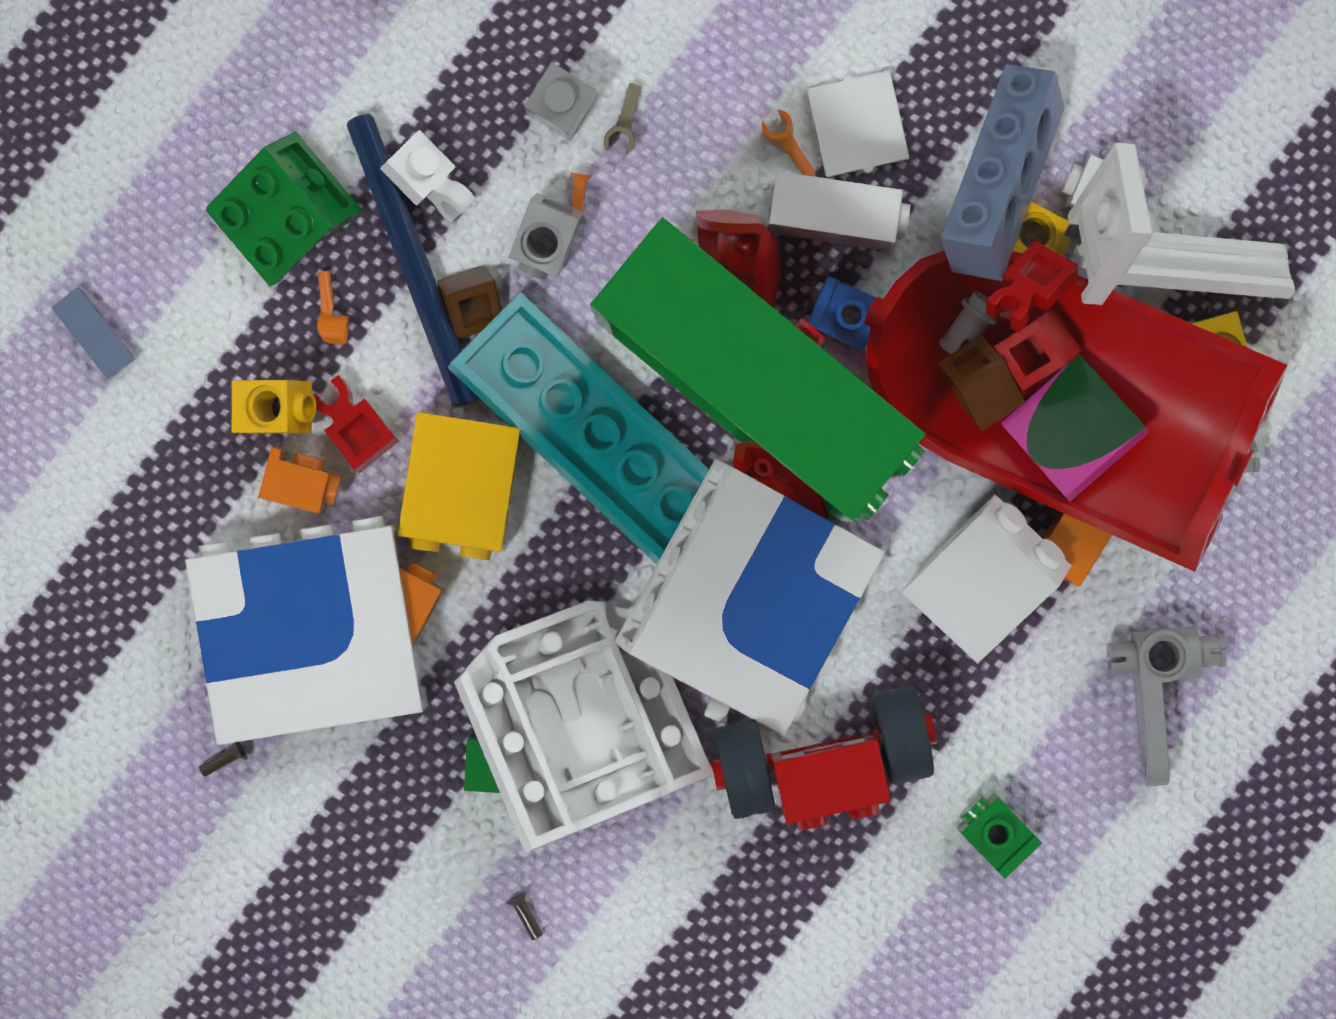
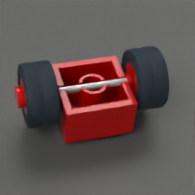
[711,685,937,830]

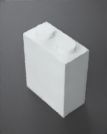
[767,171,910,251]
[901,495,1071,664]

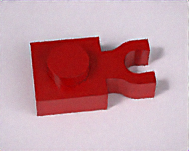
[986,240,1078,333]
[313,375,399,474]

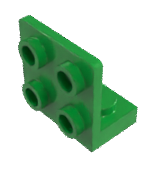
[206,131,362,286]

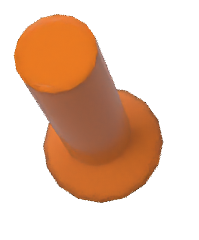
[571,173,592,211]

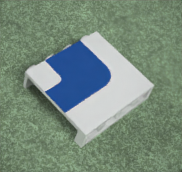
[614,458,885,735]
[185,516,428,745]

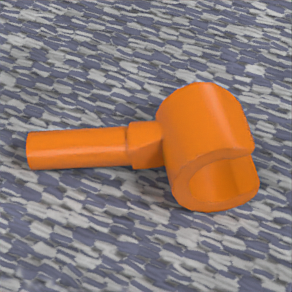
[762,109,817,176]
[317,271,349,345]

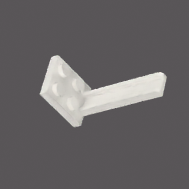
[1067,142,1295,305]

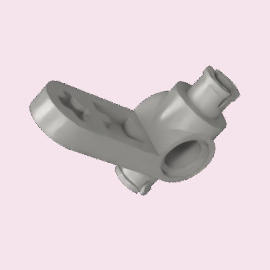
[1107,626,1226,787]

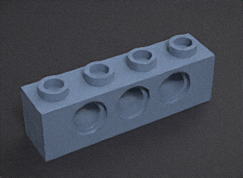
[940,64,1065,281]

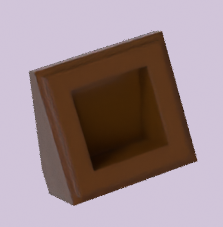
[437,266,502,340]

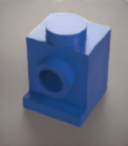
[807,276,876,351]

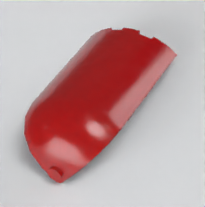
[864,250,1288,572]

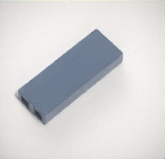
[52,287,136,380]

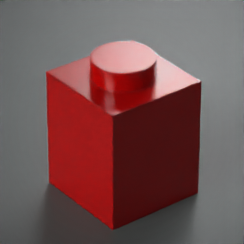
[994,307,1082,391]

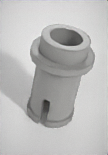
[939,291,999,354]

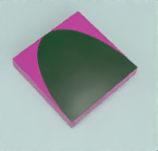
[1001,354,1150,502]

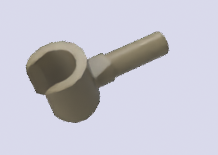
[603,83,641,156]

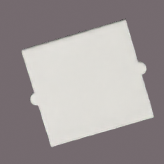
[806,70,910,178]

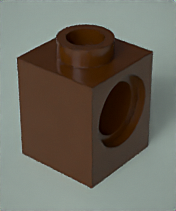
[938,335,1025,431]

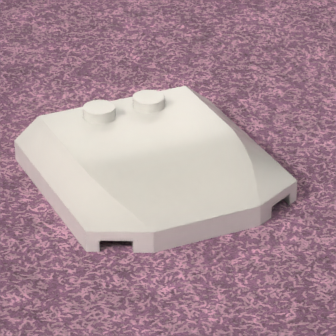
[454,601,714,853]

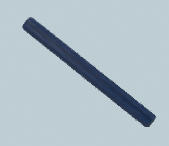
[346,113,479,408]

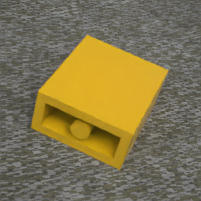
[397,412,521,560]

